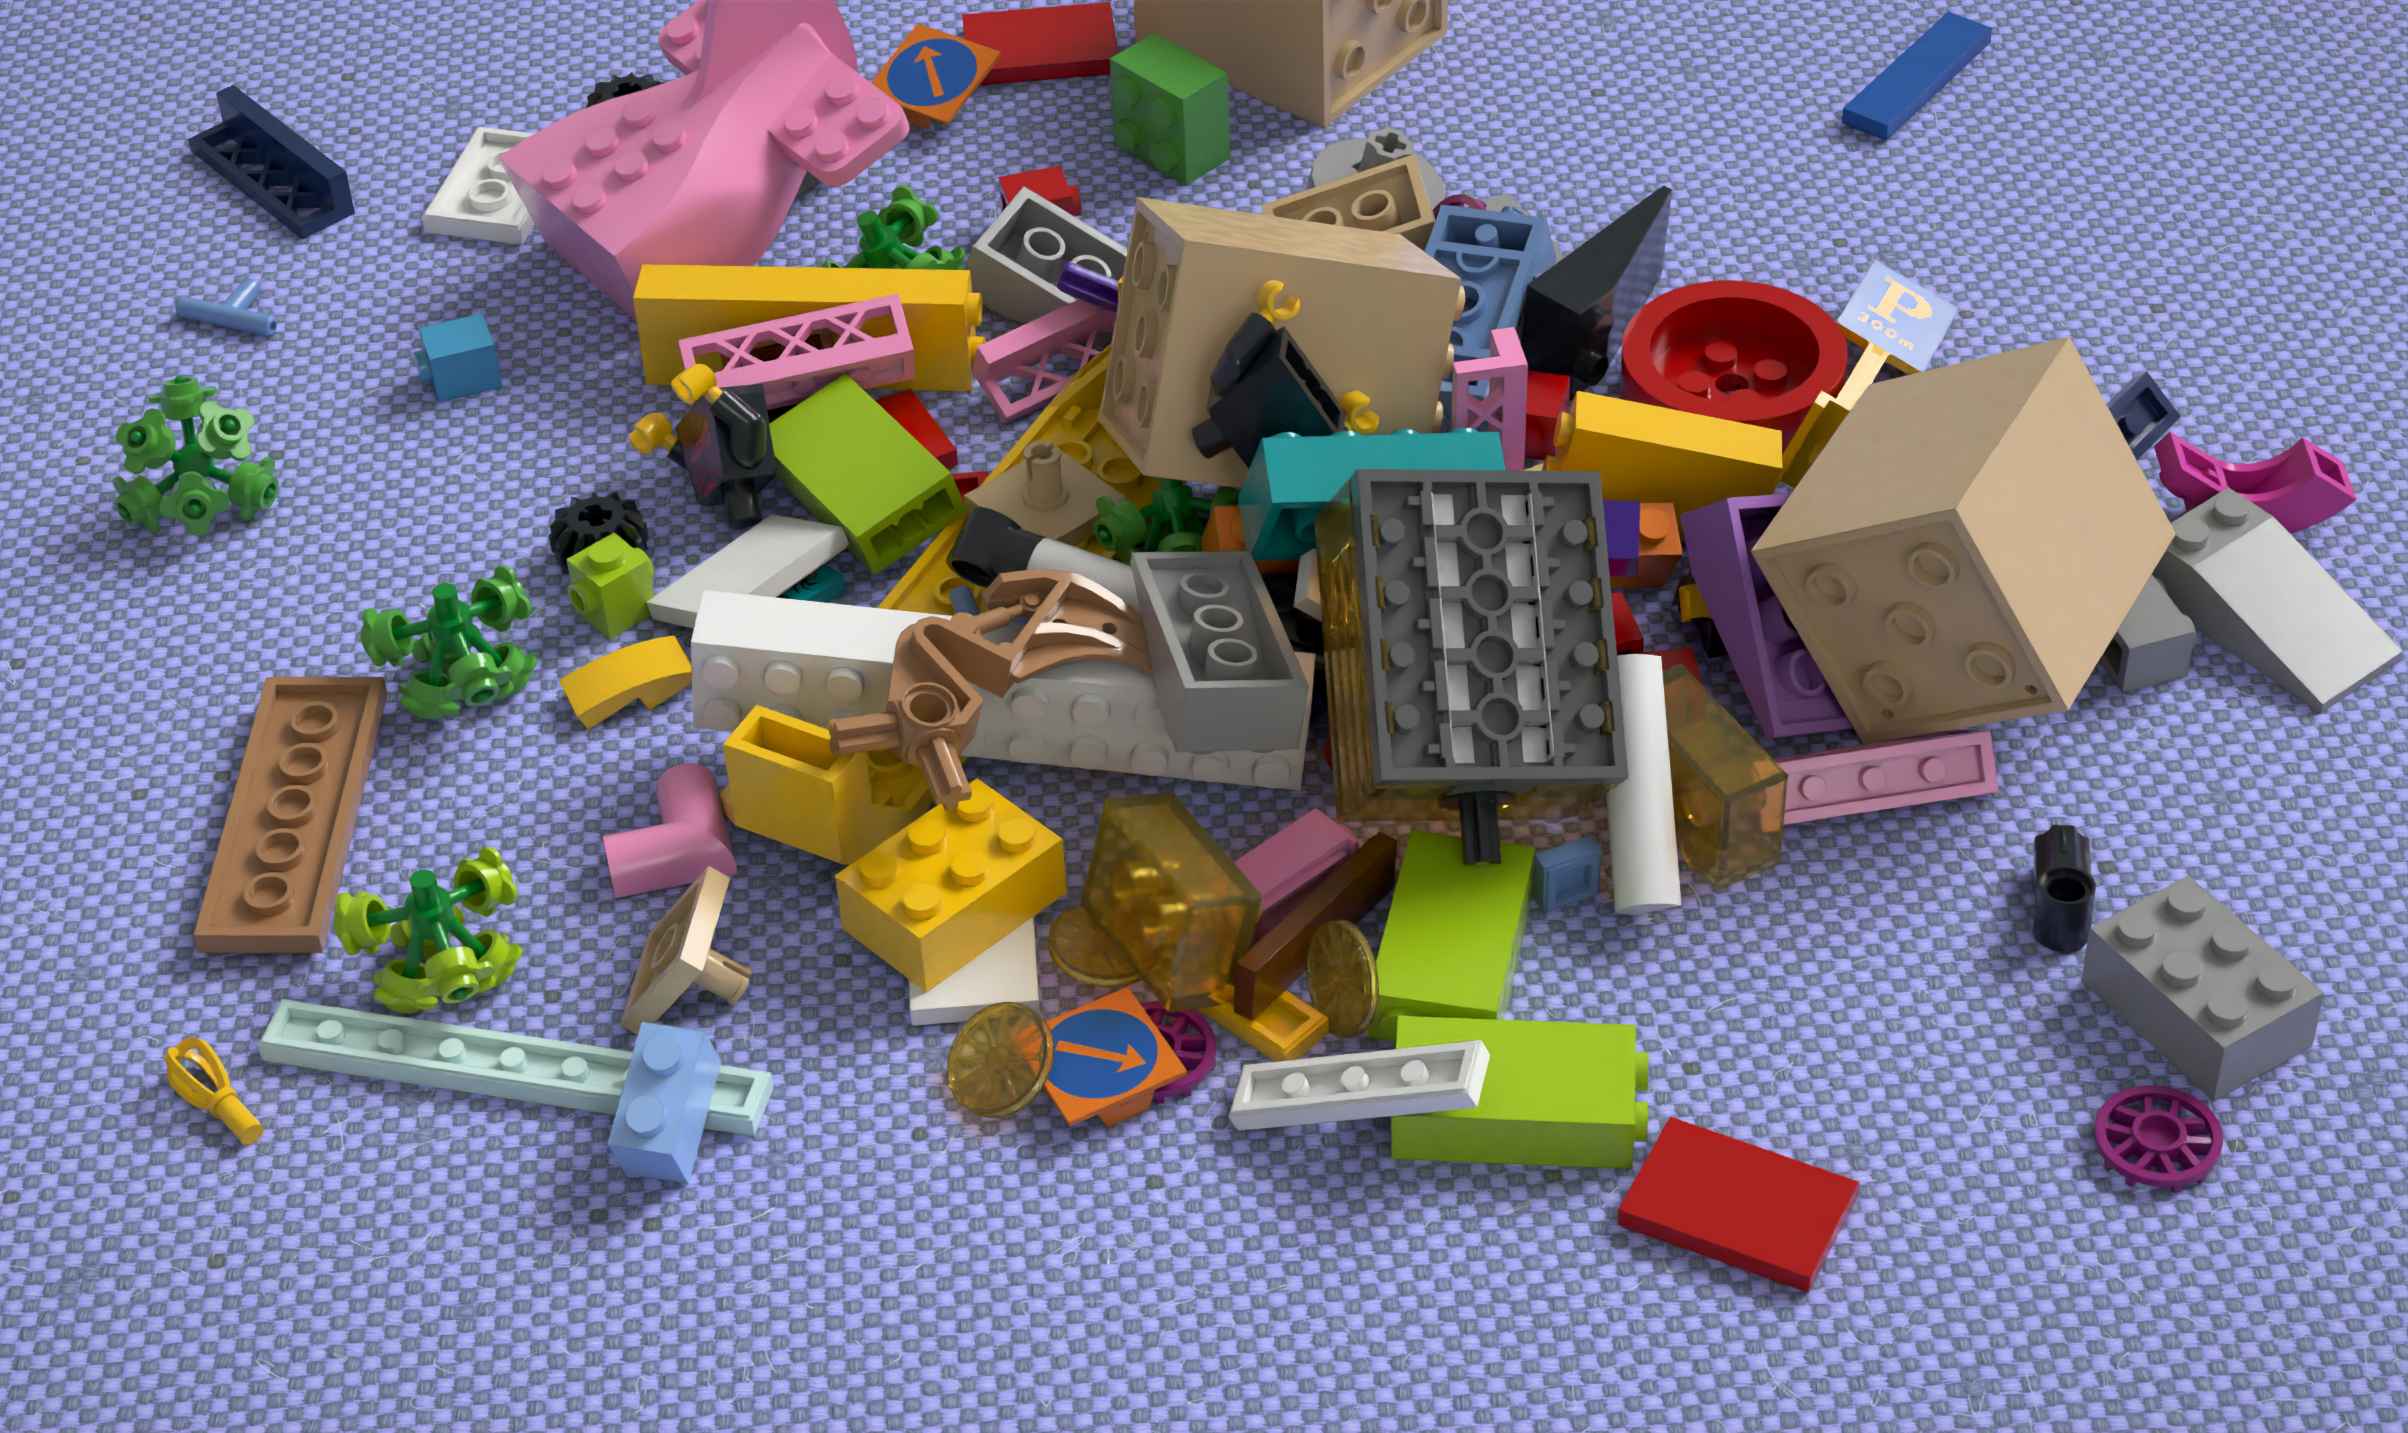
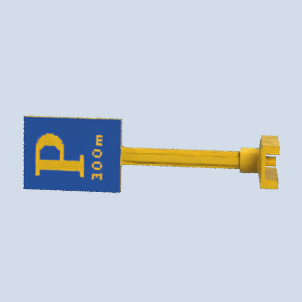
[1775,259,1959,489]

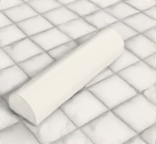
[1596,654,1681,915]

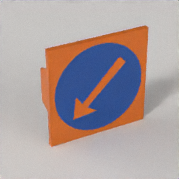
[871,23,1002,130]
[1012,987,1188,1127]

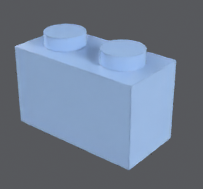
[607,1022,721,1184]

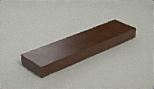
[1233,832,1398,1021]

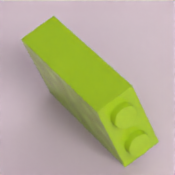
[769,373,967,576]
[1368,830,1536,1043]
[1391,1016,1649,1169]

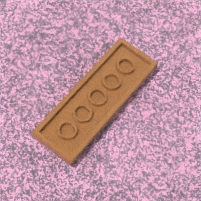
[193,677,388,953]

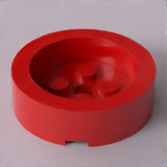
[1619,280,1848,455]

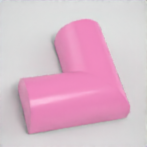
[602,763,738,898]

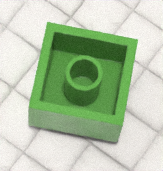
[1110,32,1231,186]

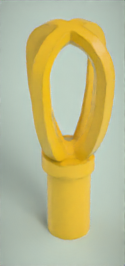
[163,1038,264,1145]

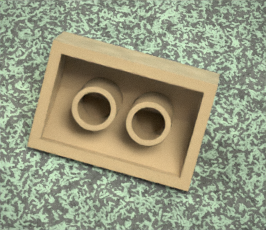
[1261,154,1436,251]

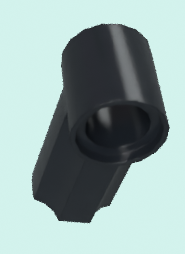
[2033,825,2096,952]

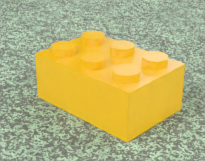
[835,778,1067,993]

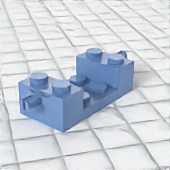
[1424,205,1557,433]

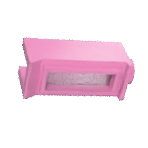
[1204,808,1359,955]

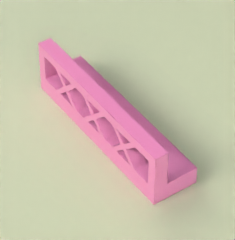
[678,294,915,410]
[972,299,1117,425]
[1452,327,1528,471]
[1733,728,1999,829]

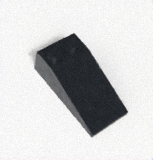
[1521,185,1672,401]

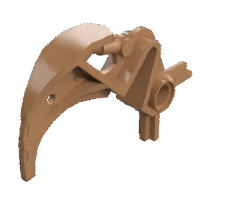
[827,568,1154,810]

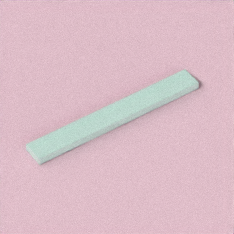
[258,999,773,1136]

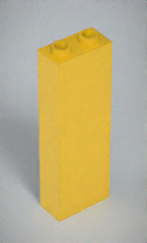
[633,264,986,391]

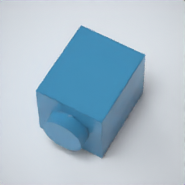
[413,313,502,403]

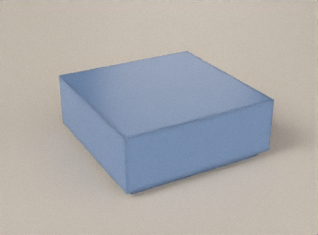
[1533,835,1601,912]

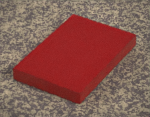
[962,2,1118,86]
[1617,1116,1859,1293]

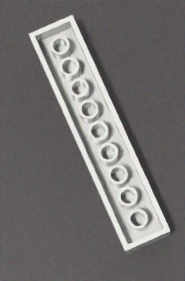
[691,590,1315,791]

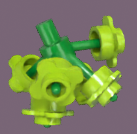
[333,847,523,1014]

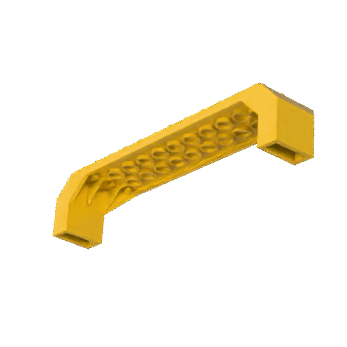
[720,276,1187,865]

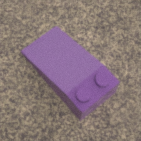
[1680,493,1855,740]

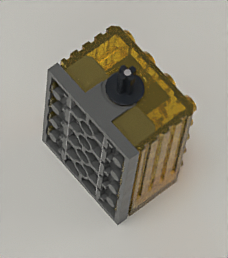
[1314,469,1628,865]

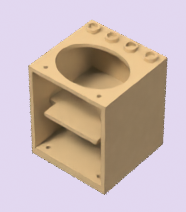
[1133,0,1448,128]
[1098,197,1465,488]
[1750,336,2176,744]

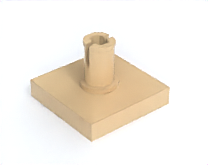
[964,440,1127,547]
[620,866,752,1035]

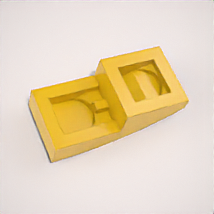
[559,635,692,730]

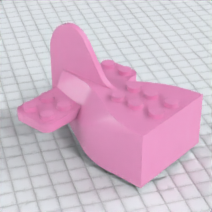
[498,0,909,322]

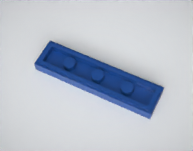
[1842,12,1992,140]

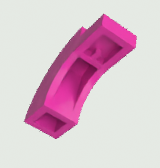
[2154,432,2357,533]

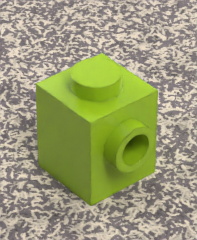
[567,533,655,639]

